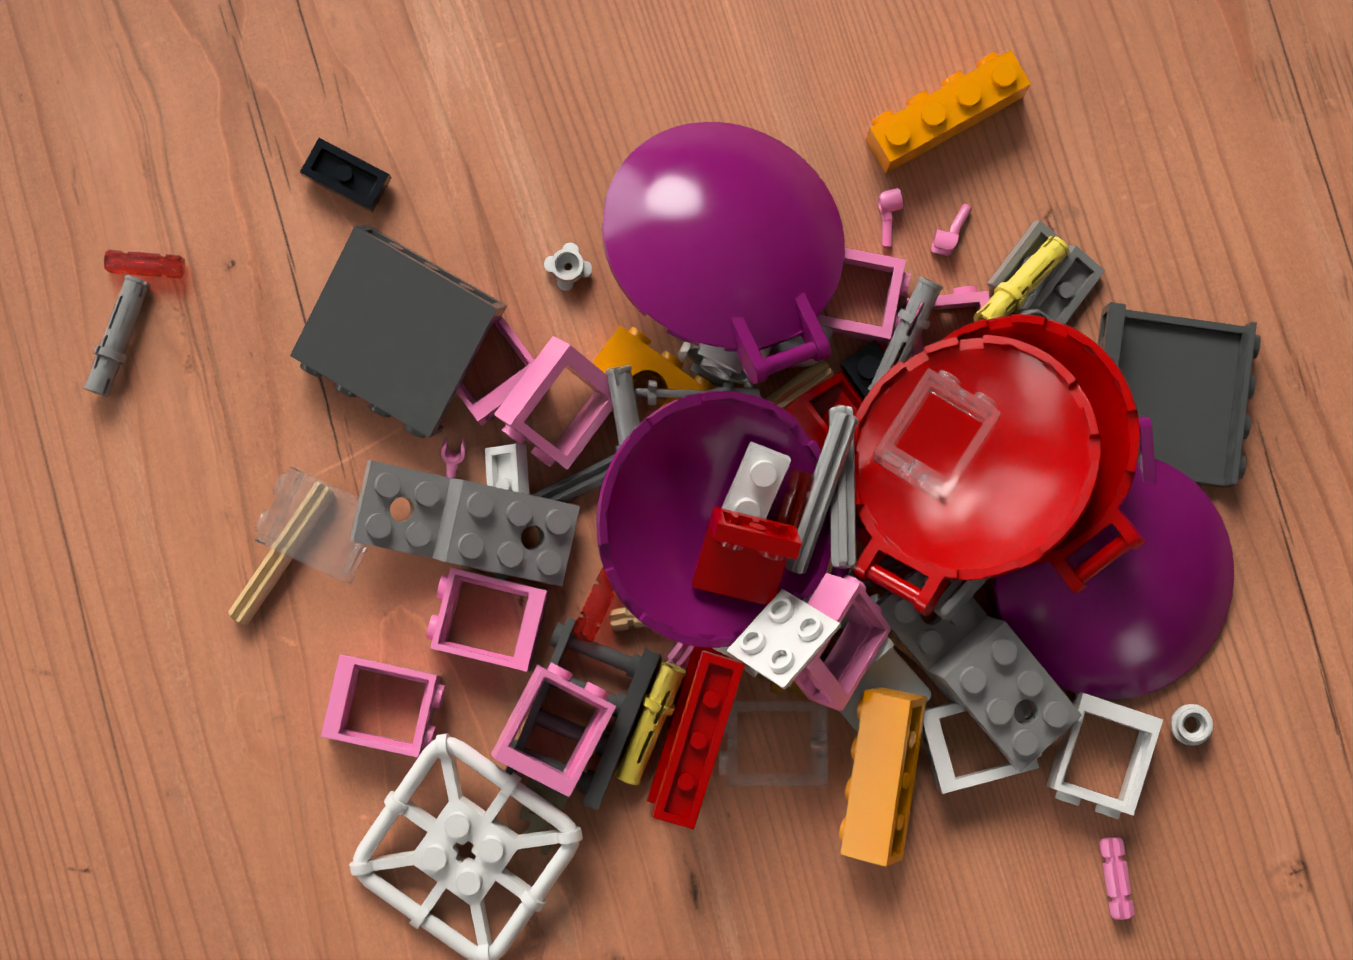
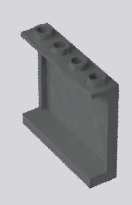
[290,225,507,438]
[1097,302,1261,488]

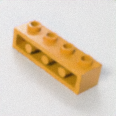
[866,49,1031,174]
[839,687,927,867]

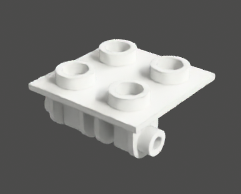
[727,589,841,690]

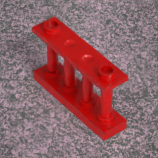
[647,646,745,830]

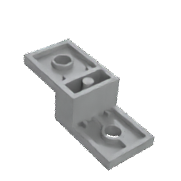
[350,460,580,586]
[876,569,1082,771]

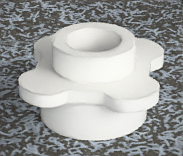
[544,243,592,291]

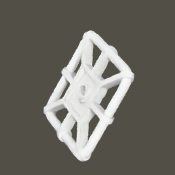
[349,733,583,960]

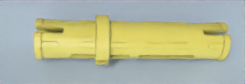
[973,236,1069,322]
[615,661,686,785]

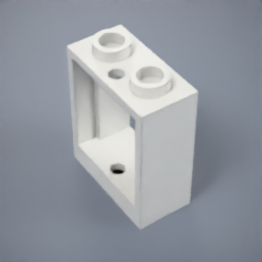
[1046,693,1163,820]
[922,700,1042,794]

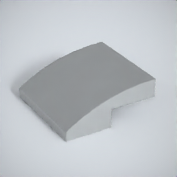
[987,220,1105,324]

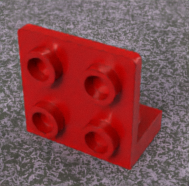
[691,506,802,605]

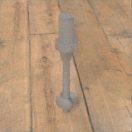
[636,380,760,405]

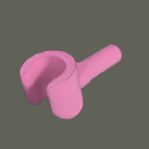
[877,188,903,247]
[931,204,972,256]
[441,436,467,479]

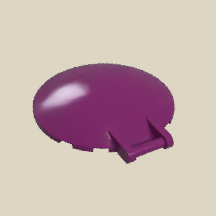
[601,122,845,384]
[596,391,865,648]
[994,416,1234,699]

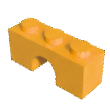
[592,325,716,408]

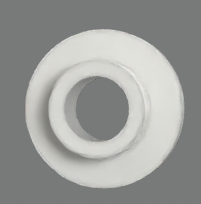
[1170,704,1213,746]

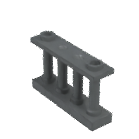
[506,617,661,811]

